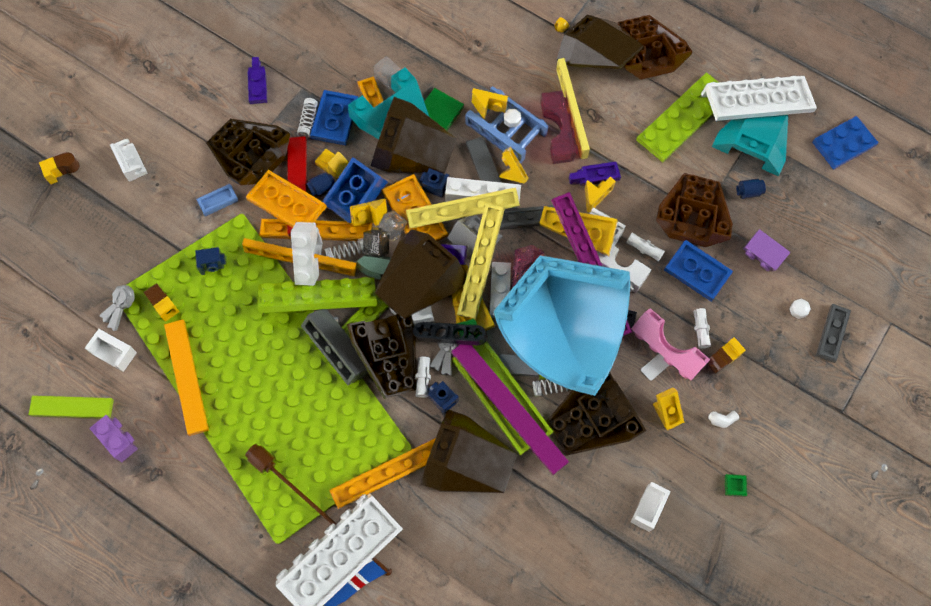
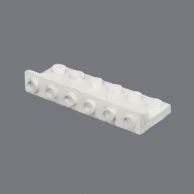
[701,76,817,121]
[276,493,403,606]

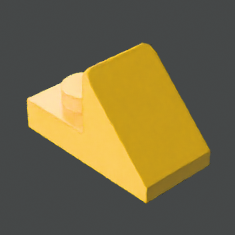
[472,88,508,119]
[499,147,529,184]
[315,149,349,179]
[585,177,616,213]
[350,199,388,226]
[653,387,685,430]

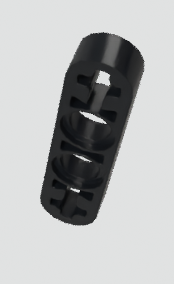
[413,322,488,346]

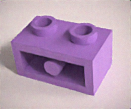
[743,229,791,272]
[89,415,138,462]

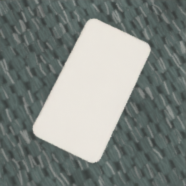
[641,354,669,380]

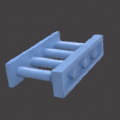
[465,86,548,164]

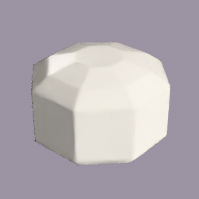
[504,109,521,127]
[790,299,811,319]

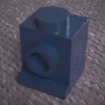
[420,168,449,198]
[195,247,227,275]
[428,381,459,415]

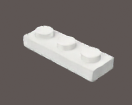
[490,262,511,318]

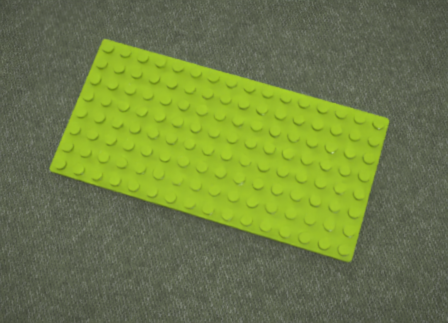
[123,214,411,544]

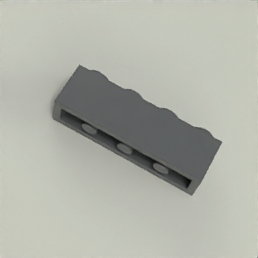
[301,309,368,385]

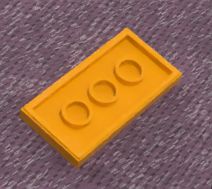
[246,170,327,228]
[381,174,449,242]

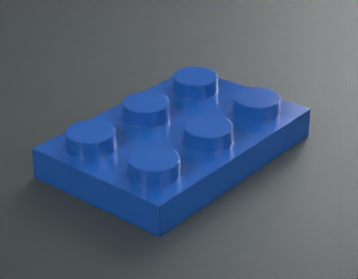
[310,90,358,146]
[812,116,879,170]
[664,240,733,302]

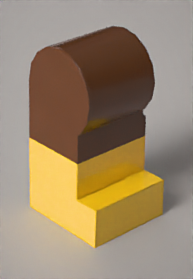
[39,152,80,184]
[144,283,180,322]
[707,337,746,374]

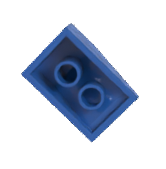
[322,157,388,224]

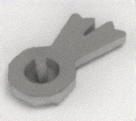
[100,285,134,331]
[430,330,460,375]

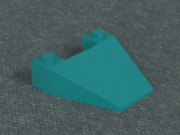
[348,67,429,140]

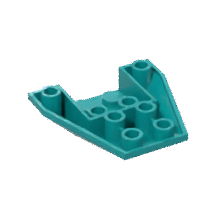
[712,115,788,176]

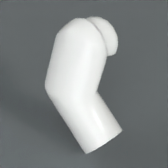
[708,411,739,428]

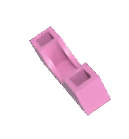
[631,308,710,380]

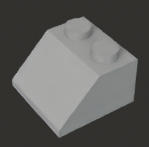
[447,215,503,259]

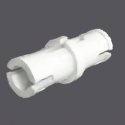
[626,233,665,262]
[693,308,711,349]
[415,357,431,398]

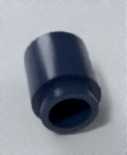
[306,172,335,196]
[736,178,766,199]

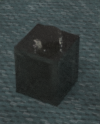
[363,227,390,258]

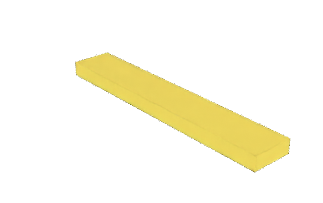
[556,58,590,159]
[406,187,520,228]
[457,203,505,319]

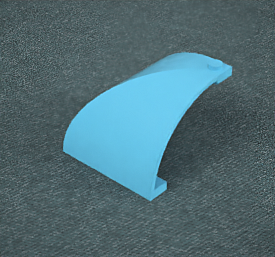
[494,255,630,396]

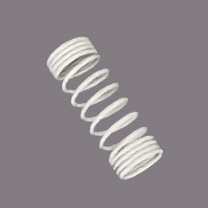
[297,98,318,139]
[325,238,368,259]
[533,379,568,396]

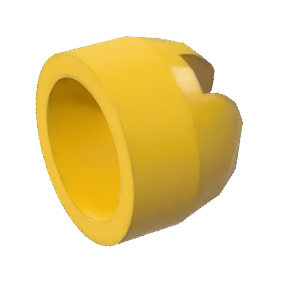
[554,17,569,33]

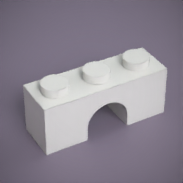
[291,222,319,286]
[596,245,652,293]

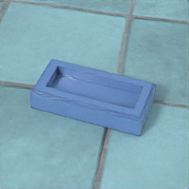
[196,184,239,216]

